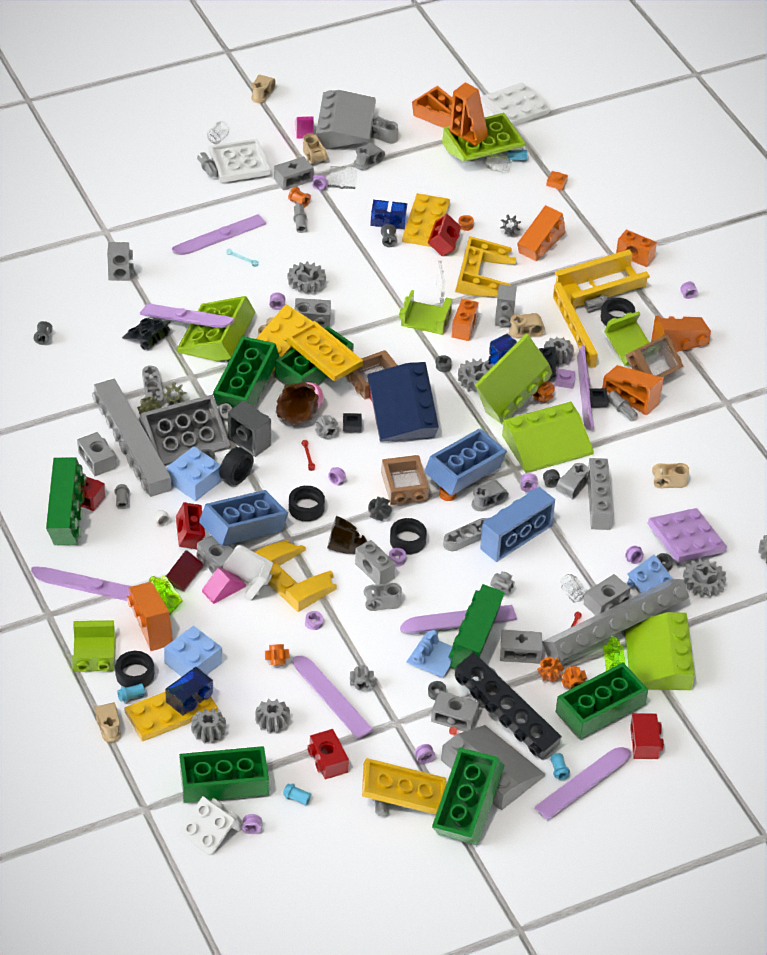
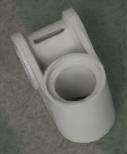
[371,116,398,144]
[353,143,385,169]
[556,463,588,499]
[471,479,509,512]
[363,583,402,611]

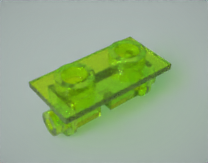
[149,574,183,615]
[603,637,625,671]

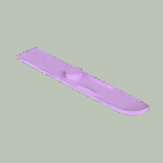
[172,214,266,255]
[140,303,234,328]
[577,345,594,430]
[31,566,132,601]
[400,604,517,633]
[292,656,373,739]
[534,747,631,820]

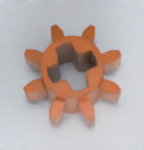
[533,381,555,403]
[265,644,290,665]
[537,656,564,682]
[561,666,587,690]

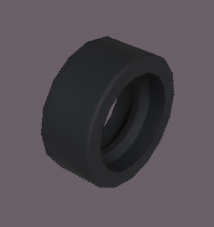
[600,297,636,326]
[219,447,254,485]
[288,485,325,521]
[390,518,427,555]
[115,650,155,688]

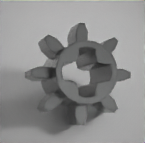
[499,214,521,236]
[368,496,392,521]

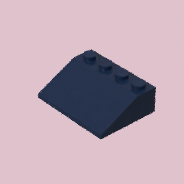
[367,362,439,442]

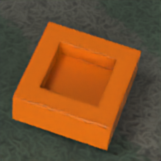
[546,171,568,190]

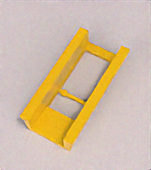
[555,250,650,309]

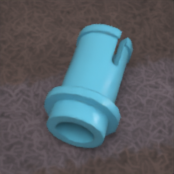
[507,148,528,162]
[117,683,145,703]
[550,753,570,780]
[283,783,312,806]

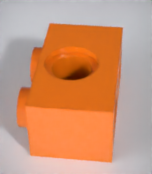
[616,229,657,267]
[451,298,479,341]

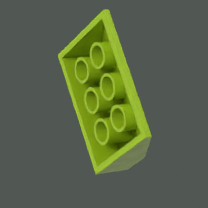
[442,113,526,161]
[176,296,256,361]
[475,333,552,425]
[502,401,594,473]
[624,612,695,690]

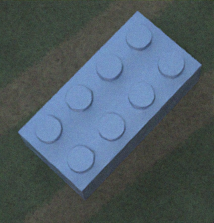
[424,428,507,495]
[480,486,556,562]
[199,490,288,546]

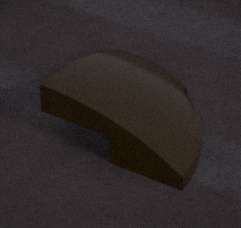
[327,515,368,554]

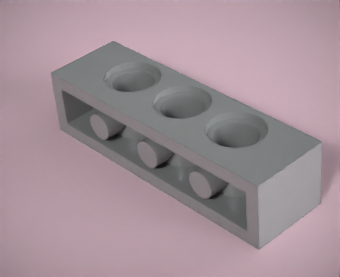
[587,458,612,530]

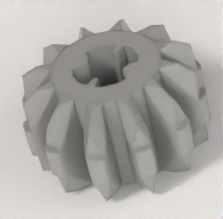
[544,336,574,366]
[255,698,290,733]
[191,708,226,743]

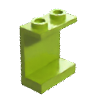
[399,290,453,335]
[604,311,659,366]
[72,620,115,672]

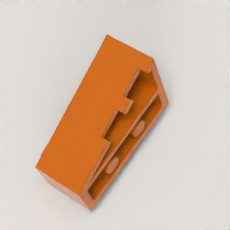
[449,82,488,146]
[412,85,452,127]
[517,205,566,261]
[651,316,711,356]
[602,365,664,415]
[127,581,173,651]

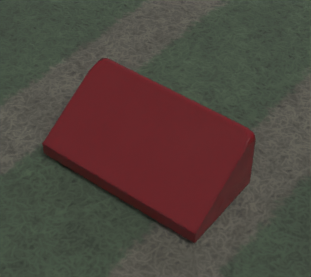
[166,550,204,592]

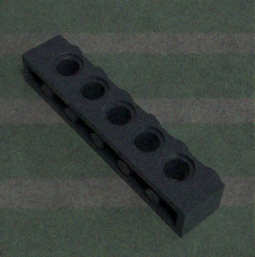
[454,652,562,760]

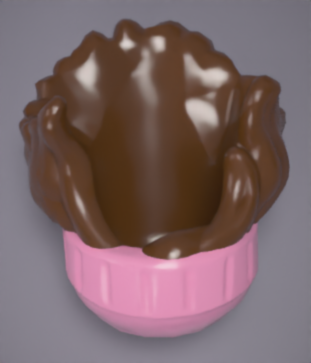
[276,382,324,426]

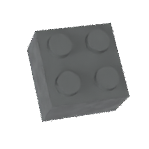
[228,401,271,457]

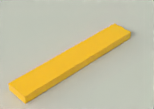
[553,283,598,368]

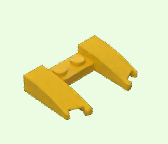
[455,236,516,297]
[254,540,337,612]

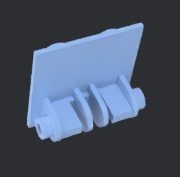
[627,554,673,593]
[406,630,453,678]

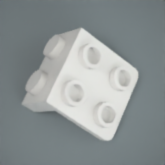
[223,545,273,601]
[179,796,243,855]

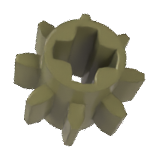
[163,382,187,404]
[137,396,162,415]

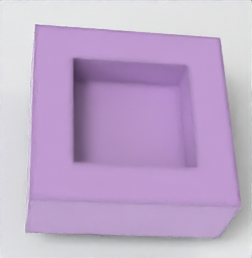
[554,368,576,389]

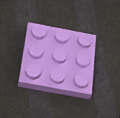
[647,508,727,563]

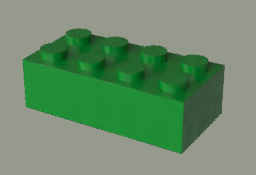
[275,326,354,385]
[213,336,279,409]
[46,457,86,545]
[448,583,505,669]
[555,662,648,739]
[179,746,269,803]
[432,747,505,846]

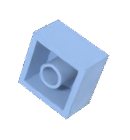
[167,447,222,501]
[164,625,222,682]

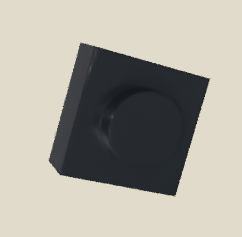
[589,388,609,407]
[343,413,362,432]

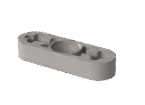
[142,365,163,406]
[443,518,487,552]

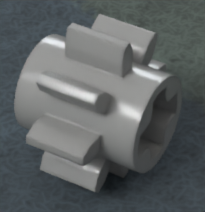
[315,415,339,439]
[490,571,515,594]
[349,665,374,691]

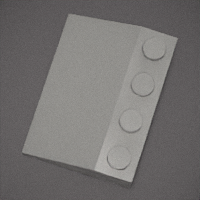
[316,89,376,149]
[138,394,230,465]
[441,725,545,811]

